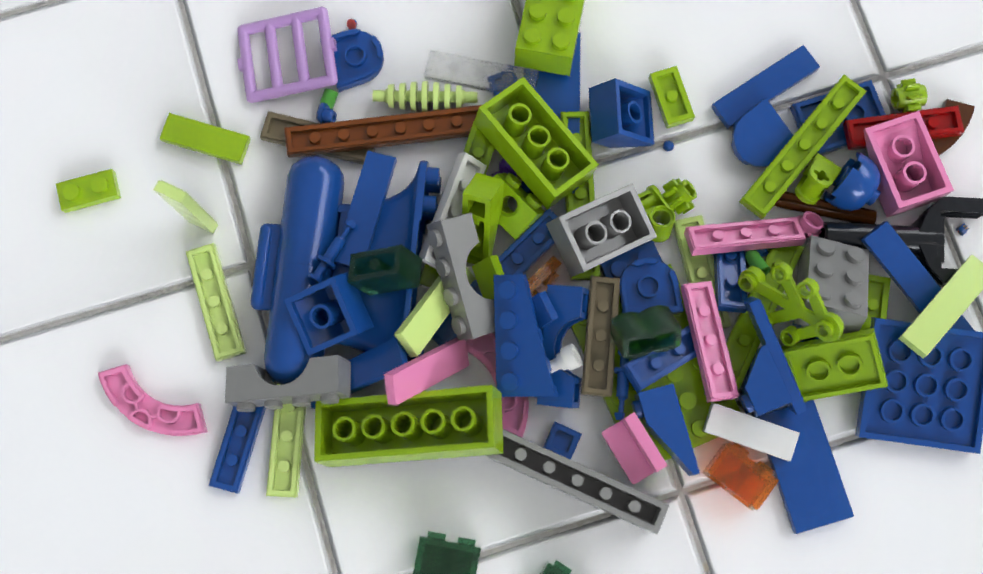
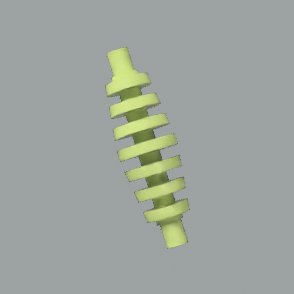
[373,81,478,112]

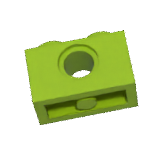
[494,173,545,240]

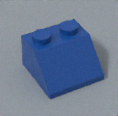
[589,78,654,148]
[284,272,374,356]
[738,344,793,417]

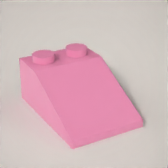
[863,111,954,218]

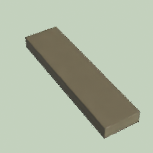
[260,111,375,165]
[581,276,620,397]

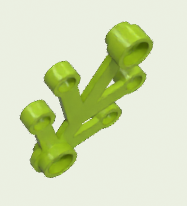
[738,262,844,347]

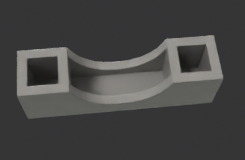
[426,213,495,340]
[225,355,351,412]

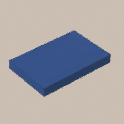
[790,80,886,155]

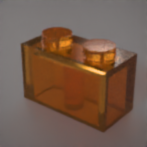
[702,443,779,510]

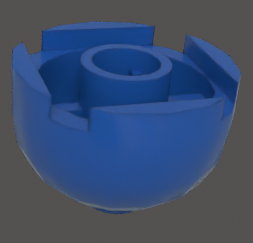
[823,152,881,211]

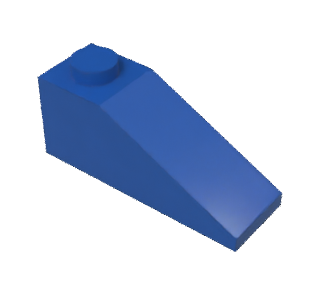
[632,383,700,476]

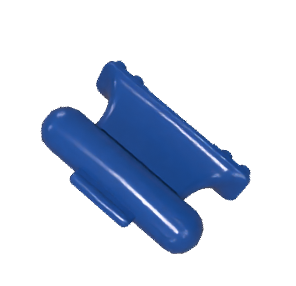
[250,156,441,385]

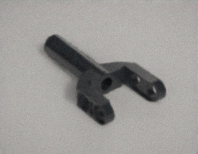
[819,196,983,288]

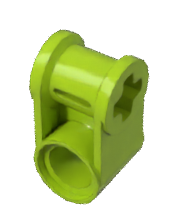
[795,153,842,205]
[638,185,675,243]

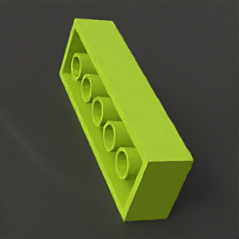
[314,385,504,467]

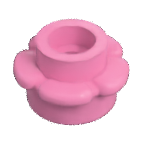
[797,211,824,238]

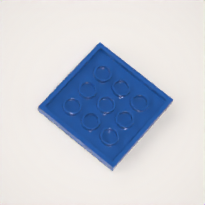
[855,317,983,454]

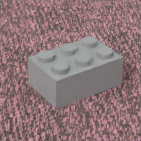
[546,183,657,277]
[794,235,869,334]

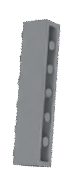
[486,429,670,534]

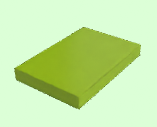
[781,328,888,401]

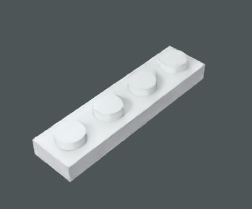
[418,152,487,269]

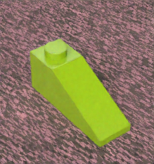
[462,172,504,265]

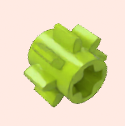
[891,78,928,113]
[662,178,697,215]

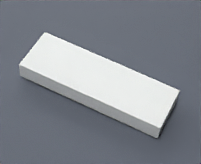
[702,403,800,462]

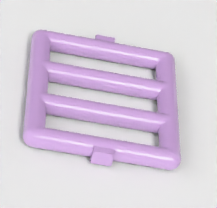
[237,7,338,103]

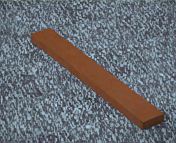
[284,105,482,158]

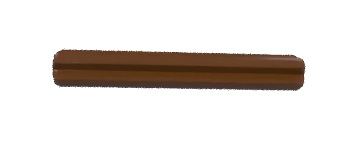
[774,191,877,224]

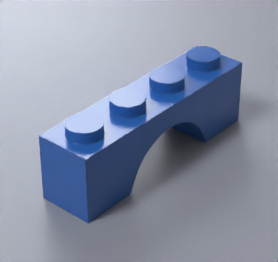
[535,285,589,408]

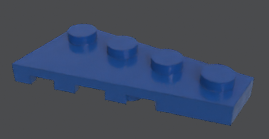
[493,274,559,397]

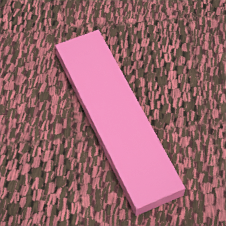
[684,217,806,256]
[680,281,739,403]
[384,337,469,405]

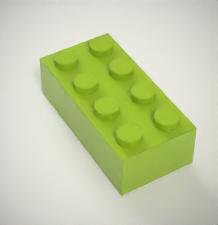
[514,0,585,76]
[474,77,599,210]

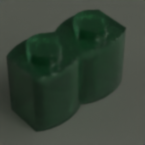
[611,305,682,359]

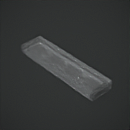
[423,50,539,93]

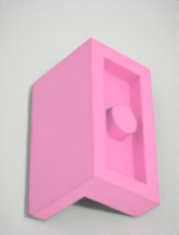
[602,412,668,484]

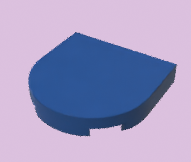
[320,29,384,92]
[731,98,793,167]
[619,257,683,321]

